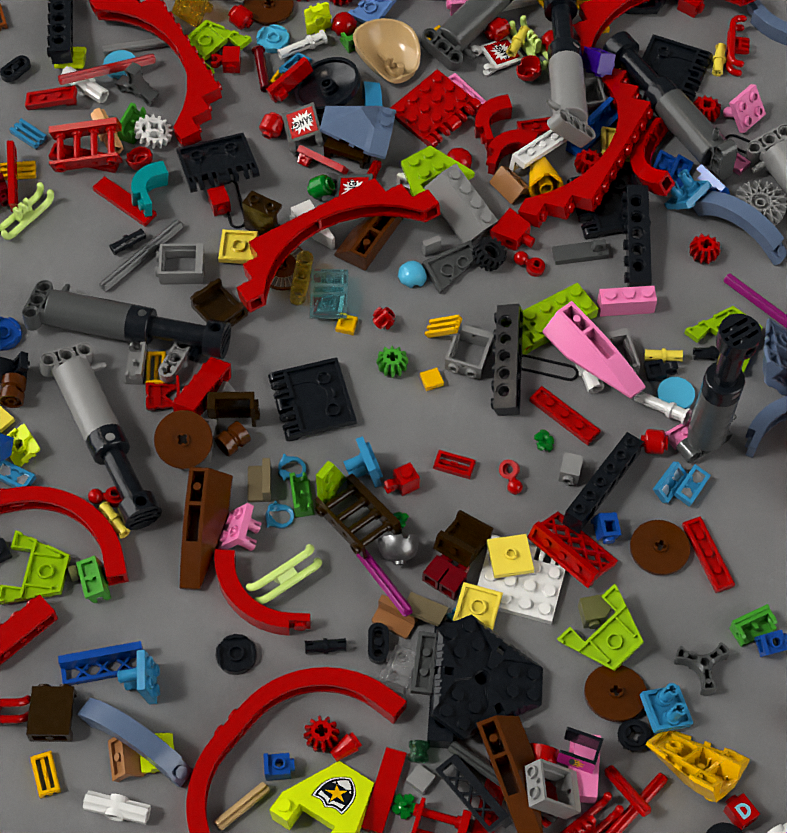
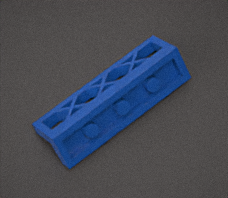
[566,96,618,157]
[58,641,143,685]

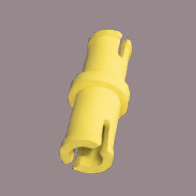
[506,25,530,57]
[712,43,727,77]
[644,348,683,363]
[98,501,130,539]

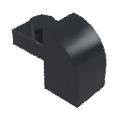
[0,351,30,384]

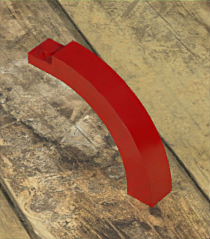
[630,117,675,196]
[214,549,311,636]

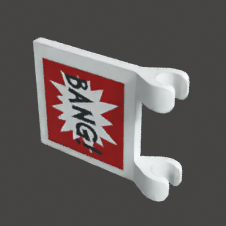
[470,36,524,76]

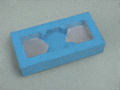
[0,460,36,488]
[653,462,687,503]
[673,464,711,506]

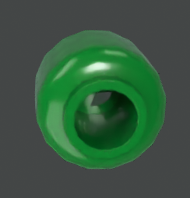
[307,174,335,200]

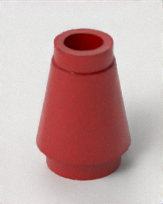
[330,732,362,761]

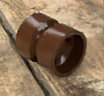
[0,373,27,408]
[214,421,251,457]

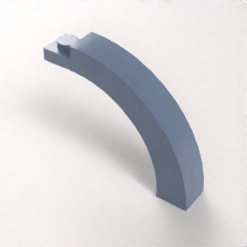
[747,0,787,46]
[693,191,787,265]
[745,396,787,458]
[77,698,193,787]

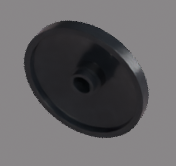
[294,57,361,114]

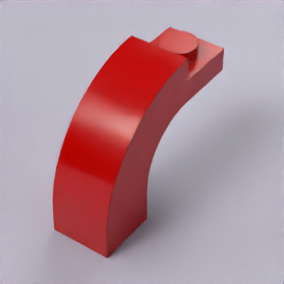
[474,94,512,151]
[486,129,538,175]

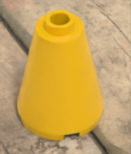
[528,156,564,197]

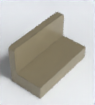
[248,458,271,502]
[406,592,449,627]

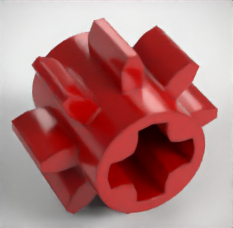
[372,306,395,330]

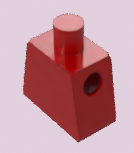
[490,208,535,251]

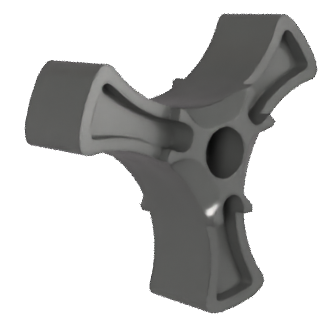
[115,62,159,106]
[674,642,730,696]

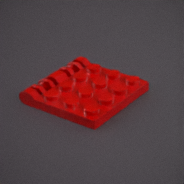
[390,69,482,148]

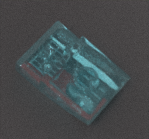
[310,269,349,319]

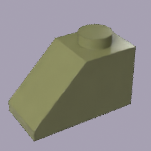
[578,594,614,629]

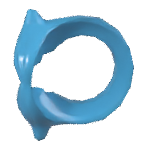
[278,454,306,481]
[265,501,294,528]

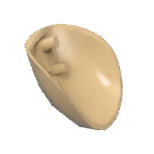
[353,18,421,84]

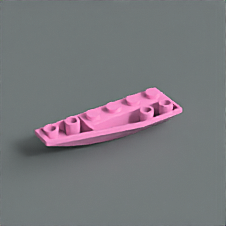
[542,301,646,399]

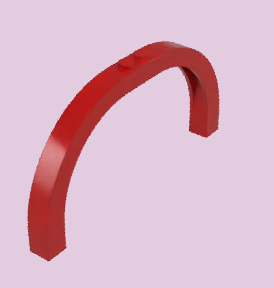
[0,486,129,586]
[186,667,407,833]

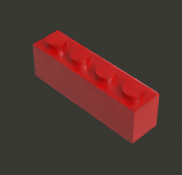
[172,357,231,416]
[0,595,58,665]

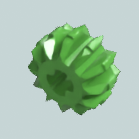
[376,345,408,378]

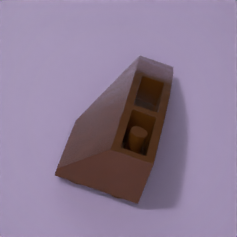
[334,186,413,271]
[180,467,233,590]
[476,715,543,833]

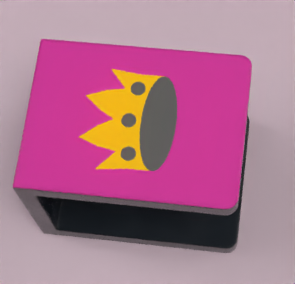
[557,727,604,774]

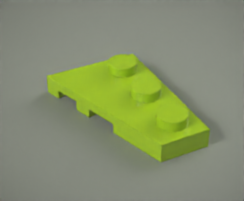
[316,461,347,504]

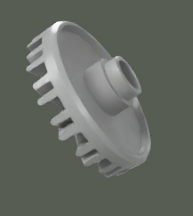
[734,179,787,226]

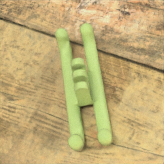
[509,15,548,70]
[0,182,54,240]
[246,544,322,605]

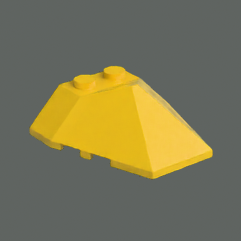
[646,730,750,803]

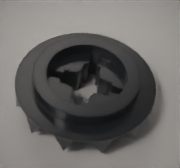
[617,719,651,752]

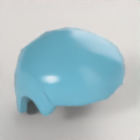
[398,261,427,288]

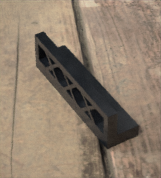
[435,753,512,833]

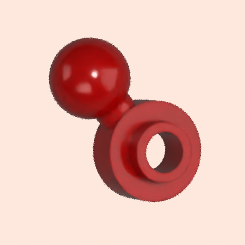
[514,251,545,277]
[499,459,523,495]
[88,486,122,507]

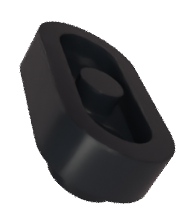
[0,55,31,82]
[368,623,389,664]

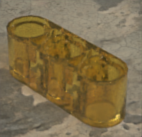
[289,250,313,305]

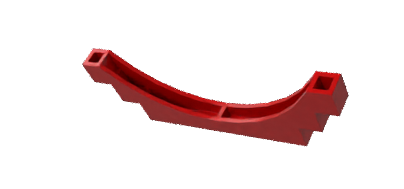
[89,0,222,147]
[573,0,756,56]
[518,68,653,228]
[237,178,440,313]

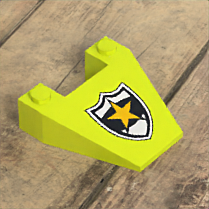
[269,761,374,833]

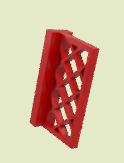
[527,511,618,588]

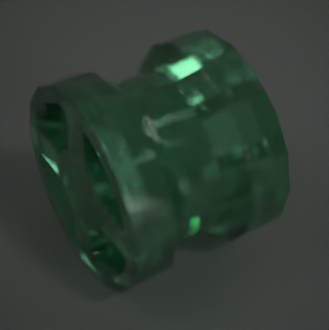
[408,740,430,763]

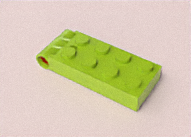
[505,282,599,354]

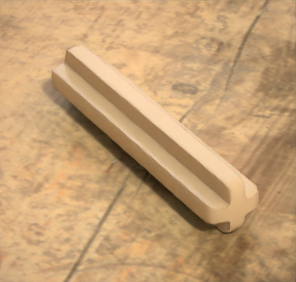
[214,782,270,830]

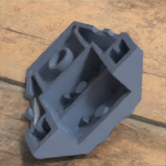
[319,106,396,159]
[762,318,787,396]

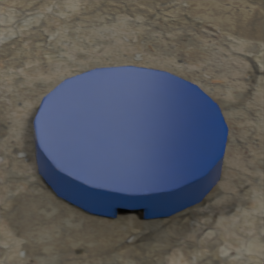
[0,317,22,351]

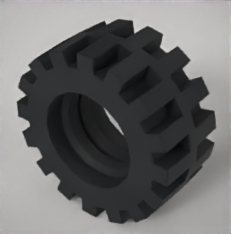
[472,236,507,271]

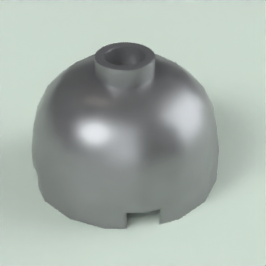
[378,534,418,565]

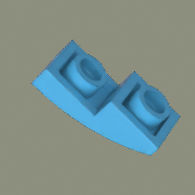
[362,81,382,106]

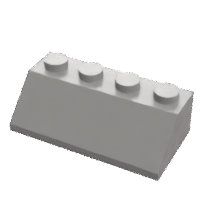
[424,164,498,243]

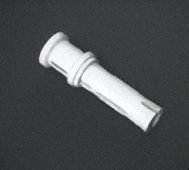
[277,29,328,60]
[634,391,692,425]

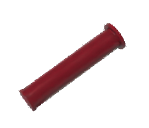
[252,45,270,93]

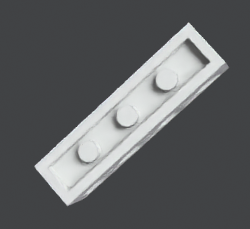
[509,129,567,172]

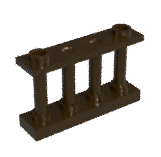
[315,473,402,559]

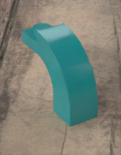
[131,161,168,217]

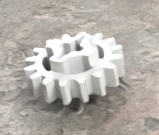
[134,114,173,149]

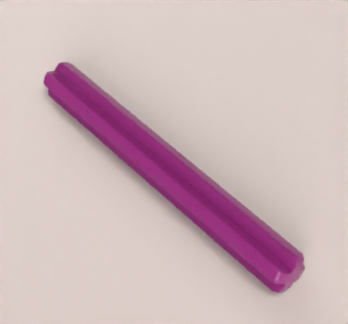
[724,273,787,328]
[356,548,412,617]

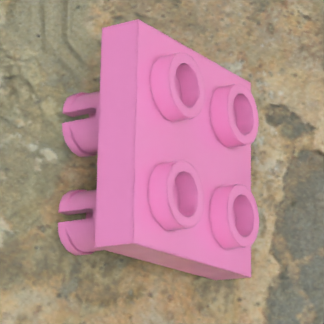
[723,84,766,133]
[218,503,262,551]

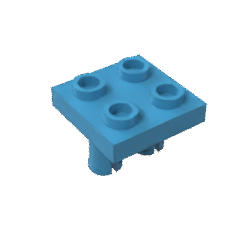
[664,169,712,210]
[343,436,383,488]
[117,649,160,705]
[640,683,694,734]

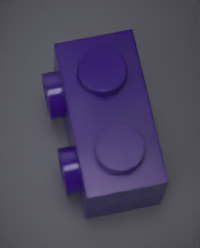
[582,46,616,77]

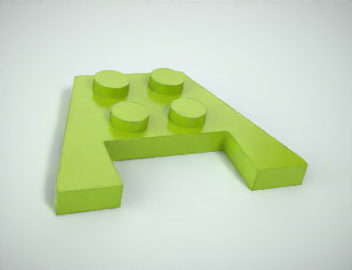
[188,20,252,74]
[401,146,475,196]
[684,306,763,373]
[0,530,71,605]
[557,584,644,671]

